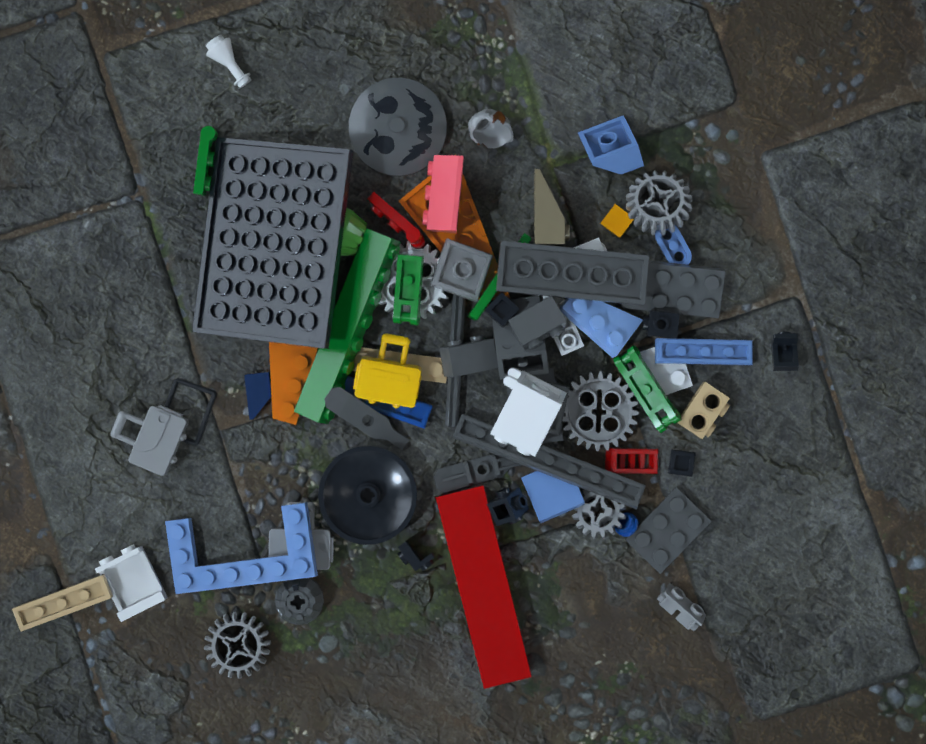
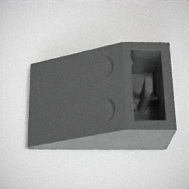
[490,295,549,380]

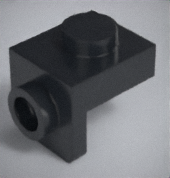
[771,331,799,371]
[397,540,436,571]

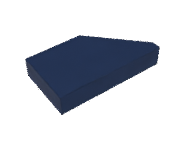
[244,372,271,420]

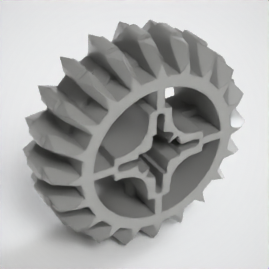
[626,170,692,236]
[204,612,271,679]

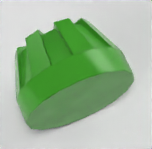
[340,208,367,256]

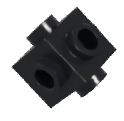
[487,487,529,526]

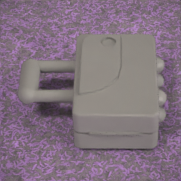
[110,405,189,476]
[268,502,334,570]

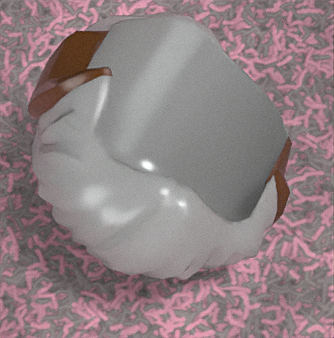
[468,109,514,148]

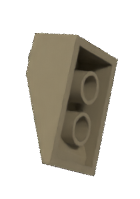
[534,169,570,246]

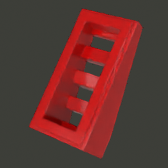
[605,448,658,474]

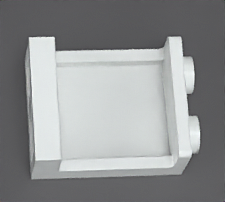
[95,544,168,622]

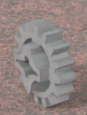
[572,489,626,539]

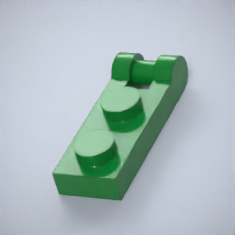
[193,126,218,196]
[393,254,424,325]

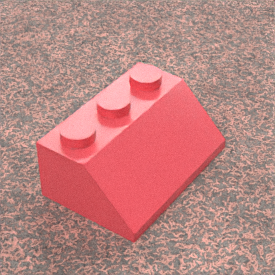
[422,155,464,234]

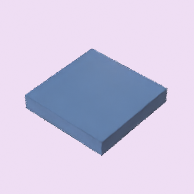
[521,471,585,523]

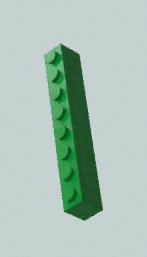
[294,228,401,424]

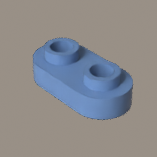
[655,225,692,265]

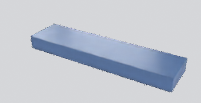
[655,338,753,366]

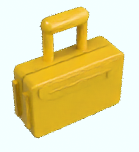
[353,333,422,409]

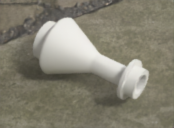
[206,35,252,88]

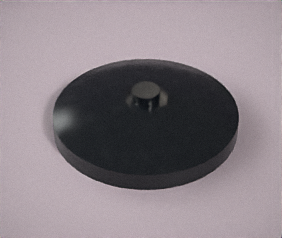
[318,446,417,545]

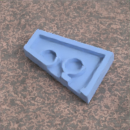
[559,298,643,358]

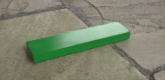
[468,233,532,321]

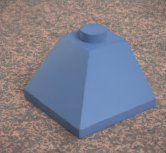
[578,115,644,174]

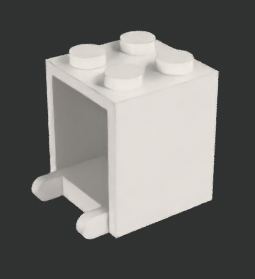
[490,367,566,456]

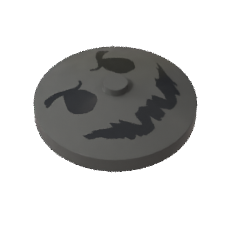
[349,78,447,176]

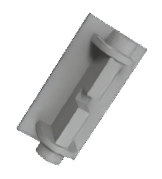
[657,583,706,631]

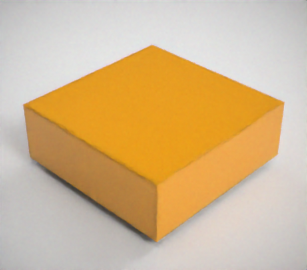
[600,204,634,238]

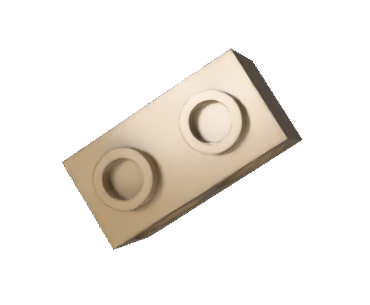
[678,382,730,439]

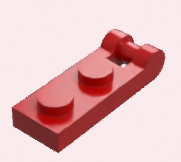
[368,192,425,249]

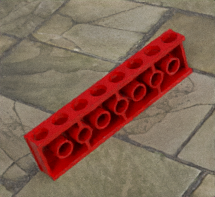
[436,485,532,689]

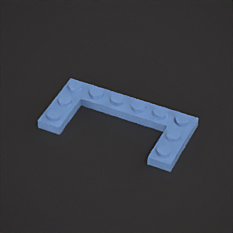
[165,502,318,594]

